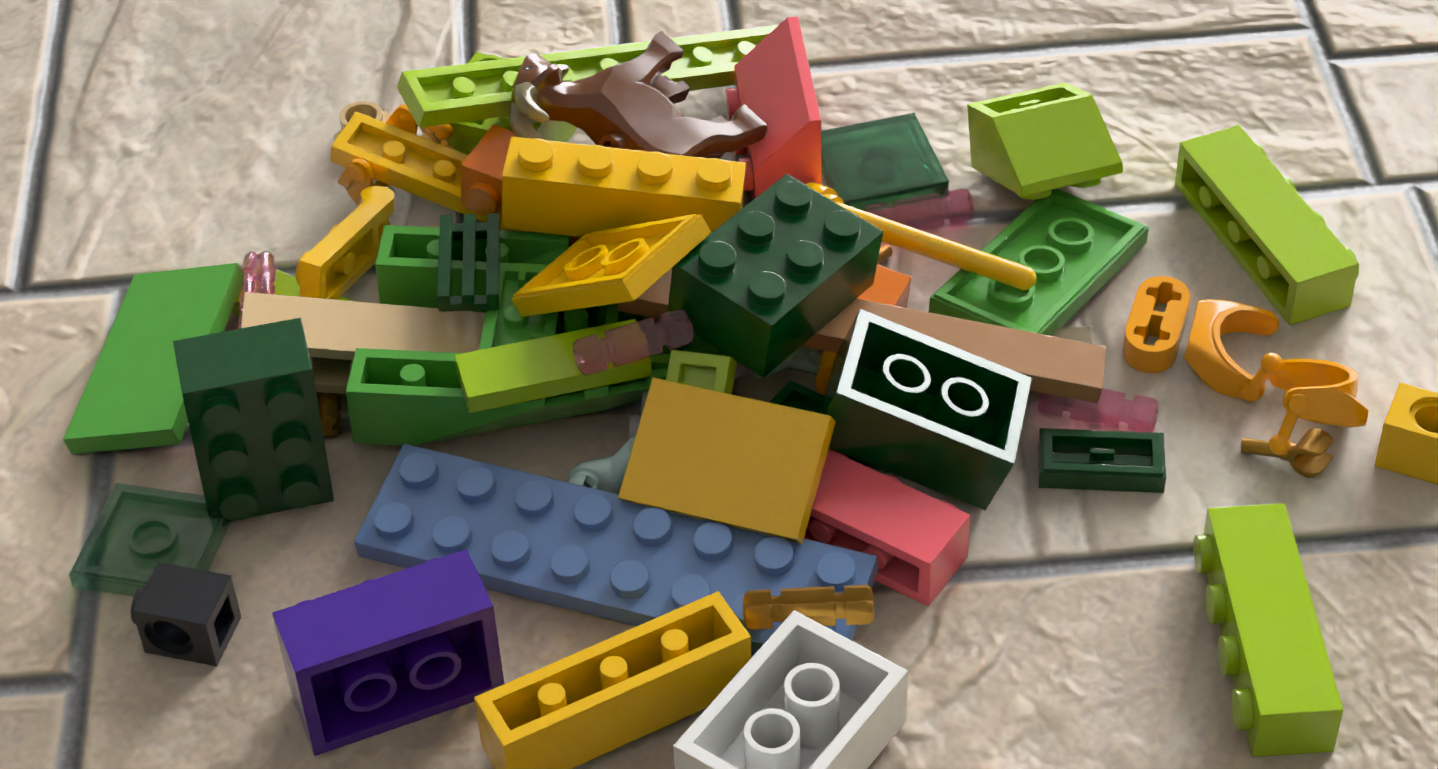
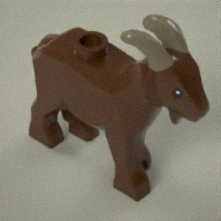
[509,31,767,159]

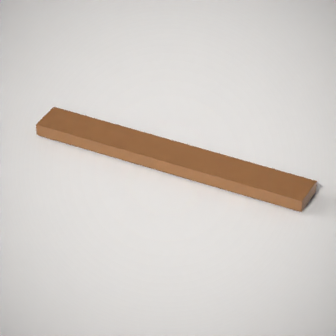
[617,268,1106,404]

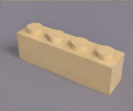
[241,292,485,394]

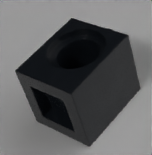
[131,562,241,666]

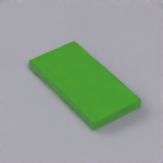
[929,189,1149,336]
[63,263,245,454]

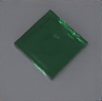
[821,113,949,212]
[69,483,231,597]

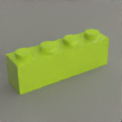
[1174,125,1359,326]
[1193,503,1343,757]

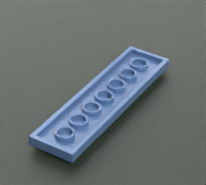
[354,444,878,655]

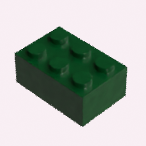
[667,174,884,378]
[819,309,1032,511]
[173,317,334,525]

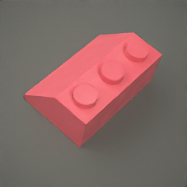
[725,16,821,200]

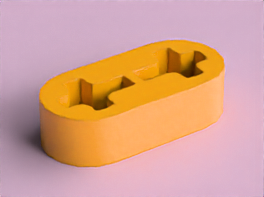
[1123,276,1190,373]

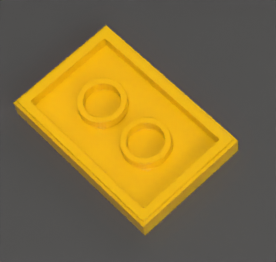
[511,214,712,317]
[618,378,836,544]

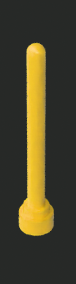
[805,182,1037,290]

